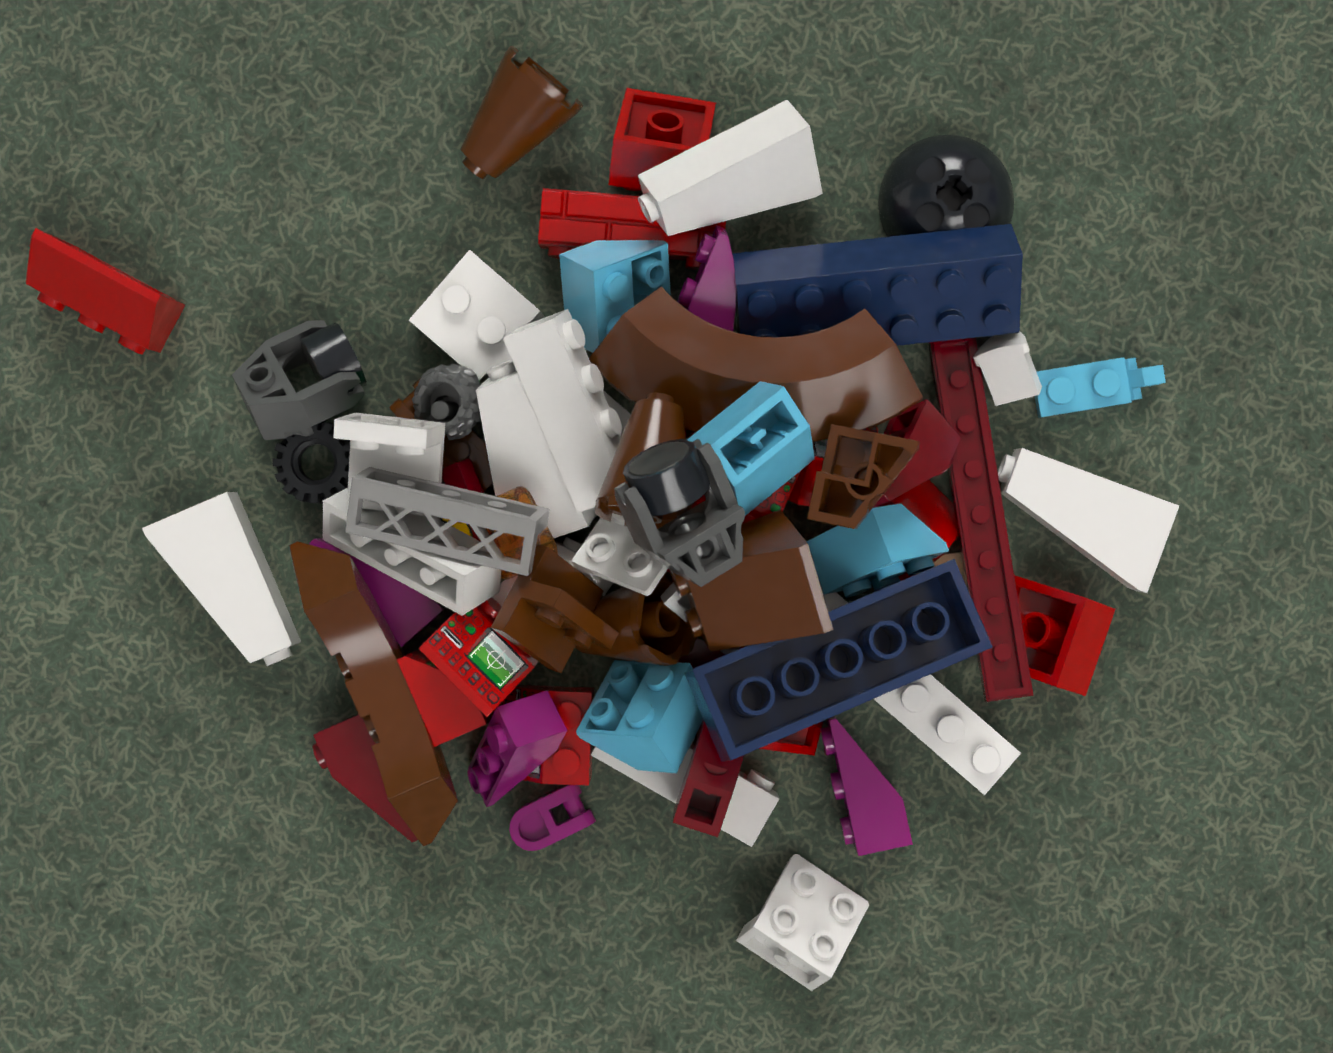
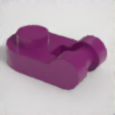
[509,785,596,851]

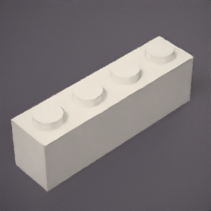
[503,309,622,513]
[323,488,501,616]
[591,737,779,847]

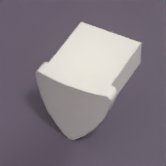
[973,331,1042,406]

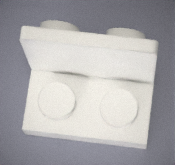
[333,413,445,516]
[571,513,668,596]
[736,854,869,991]

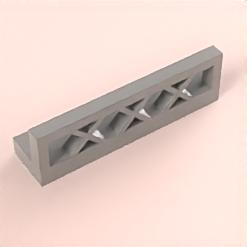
[345,467,550,576]

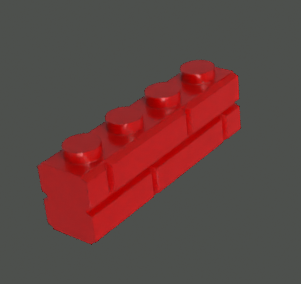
[538,188,726,270]

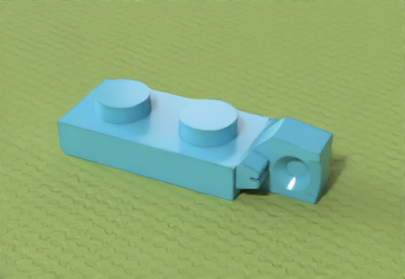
[1034,357,1166,418]

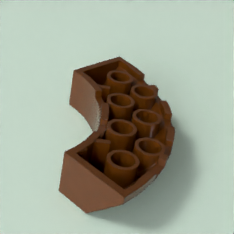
[589,286,923,442]
[289,541,458,846]

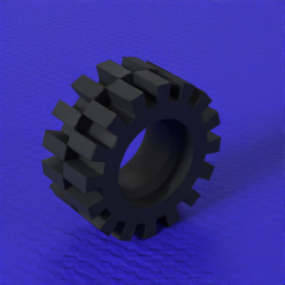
[273,422,350,503]

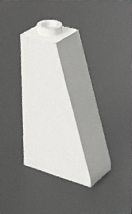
[638,100,823,236]
[476,360,597,554]
[998,448,1179,593]
[142,492,301,666]

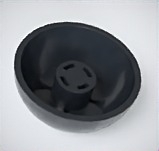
[878,135,1014,237]

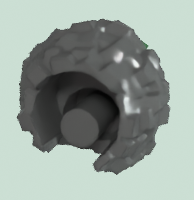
[412,364,481,440]

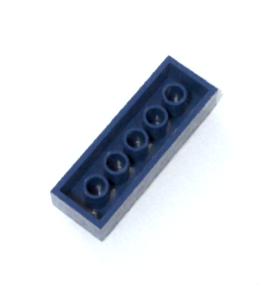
[732,224,1023,346]
[684,559,993,762]

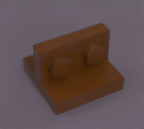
[491,544,619,673]

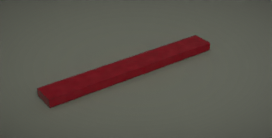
[928,337,1034,702]

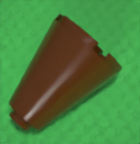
[461,46,583,179]
[595,393,692,529]
[575,572,696,666]

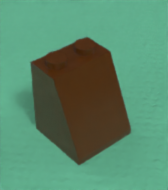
[670,510,833,652]

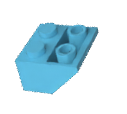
[559,240,671,353]
[687,381,815,515]
[807,504,949,598]
[576,660,703,773]

